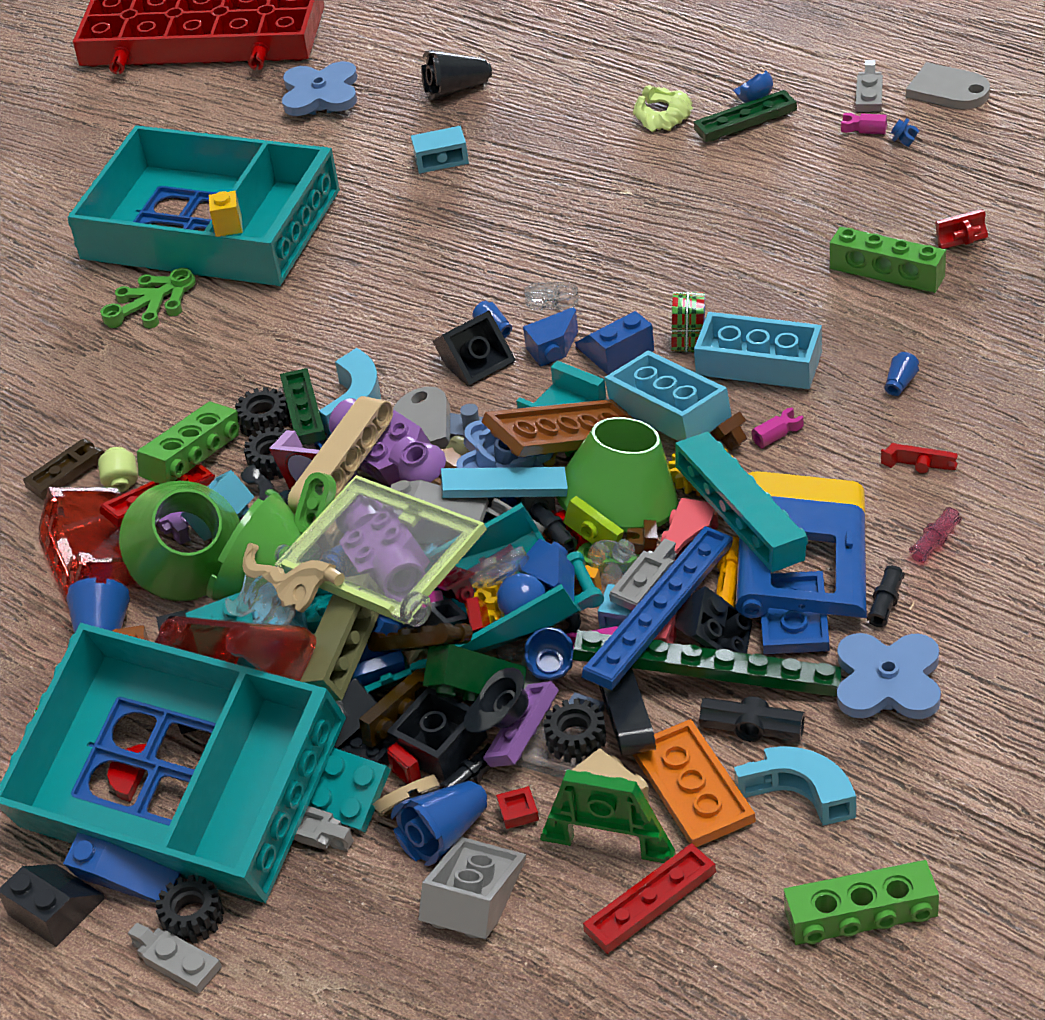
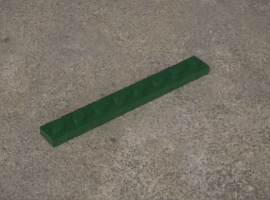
[572,630,841,697]

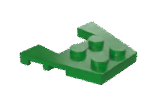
[540,769,676,863]

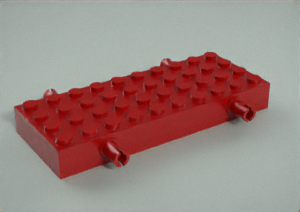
[73,0,324,74]

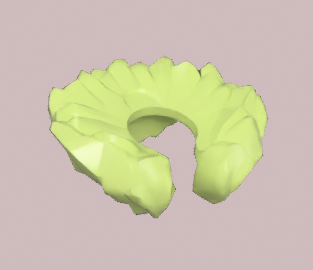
[633,85,693,132]

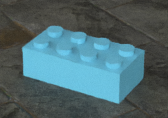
[694,312,822,389]
[604,350,732,441]

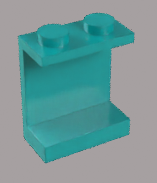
[516,360,607,409]

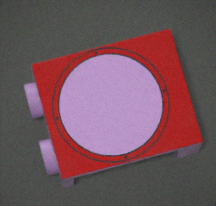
[269,430,358,490]

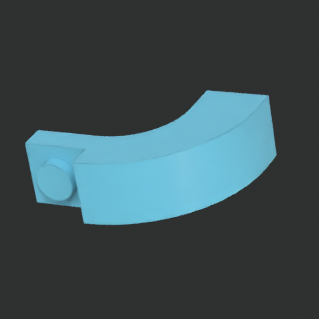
[319,348,381,435]
[734,746,856,826]

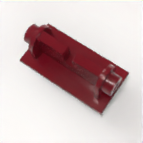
[437,566,475,603]

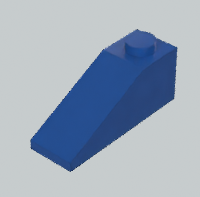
[63,832,181,903]

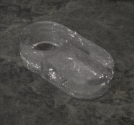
[524,282,579,310]

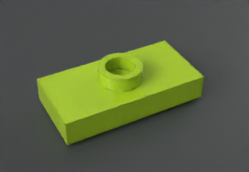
[563,496,624,557]

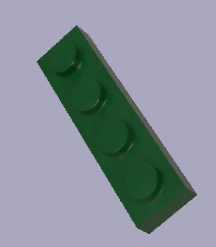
[694,90,797,142]
[280,368,326,445]

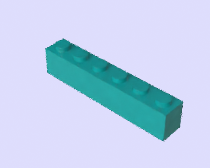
[675,431,808,573]

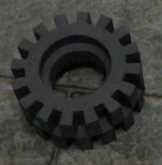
[235,387,290,437]
[244,427,286,480]
[543,699,607,763]
[156,875,224,944]

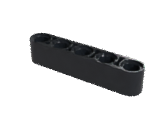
[599,668,656,757]

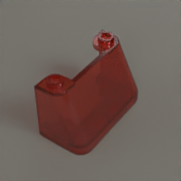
[38,487,137,603]
[155,616,316,681]

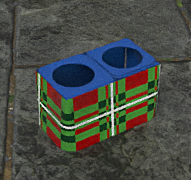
[671,292,705,352]

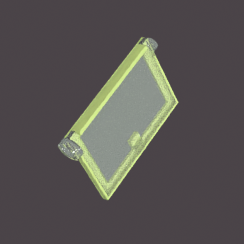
[275,475,487,627]

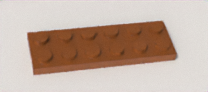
[481,399,634,457]

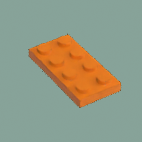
[633,719,756,847]

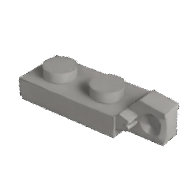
[856,60,883,112]
[609,538,677,611]
[294,806,354,851]
[128,923,222,994]

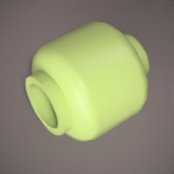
[98,447,138,492]

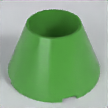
[556,417,678,532]
[119,481,240,601]
[207,489,323,604]

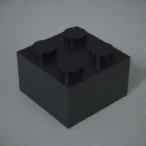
[387,687,488,782]

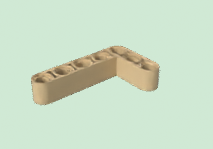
[288,396,393,554]

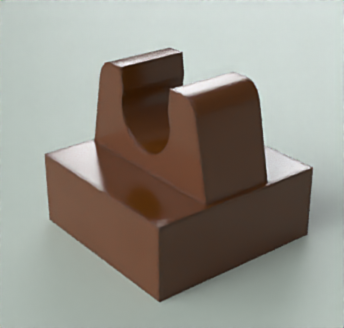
[710,411,747,451]
[626,520,658,555]

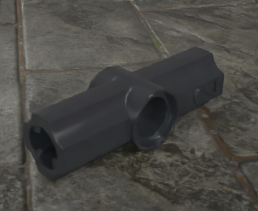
[699,696,805,742]

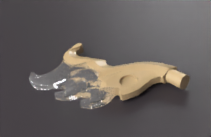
[225,543,345,630]

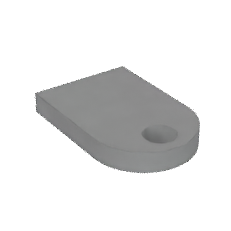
[906,62,990,109]
[393,387,450,448]

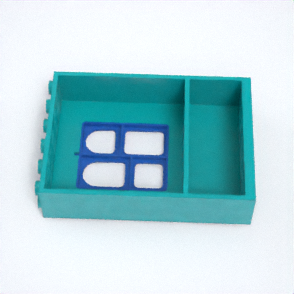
[67,125,340,286]
[0,623,346,903]

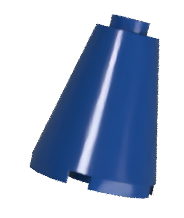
[66,578,130,634]
[391,781,487,866]

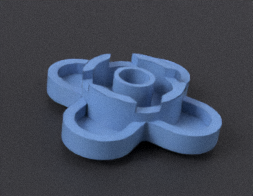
[282,61,357,116]
[456,420,554,468]
[837,633,941,719]

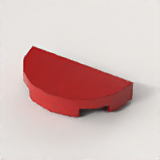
[107,744,146,802]

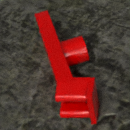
[881,443,958,473]

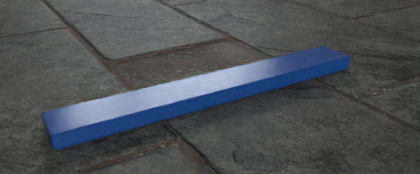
[582,526,733,690]

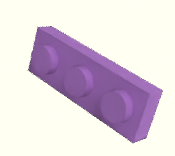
[483,681,559,767]

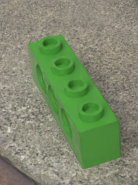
[830,227,946,293]
[137,401,239,484]
[784,860,939,945]

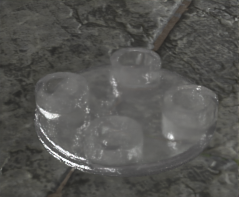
[588,539,638,586]
[469,547,529,588]

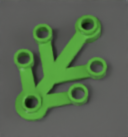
[100,268,196,329]

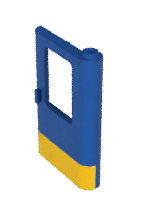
[736,471,867,618]

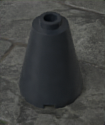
[421,50,492,100]

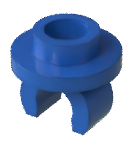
[890,118,919,147]

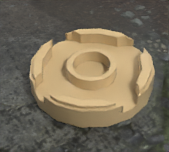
[373,775,440,817]

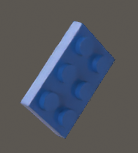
[761,571,830,654]

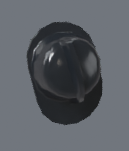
[464,667,529,733]

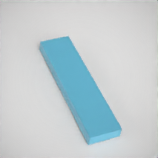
[441,467,568,498]

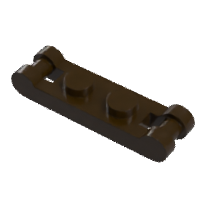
[367,623,473,652]

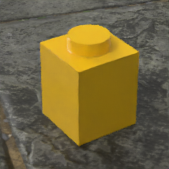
[209,191,243,237]

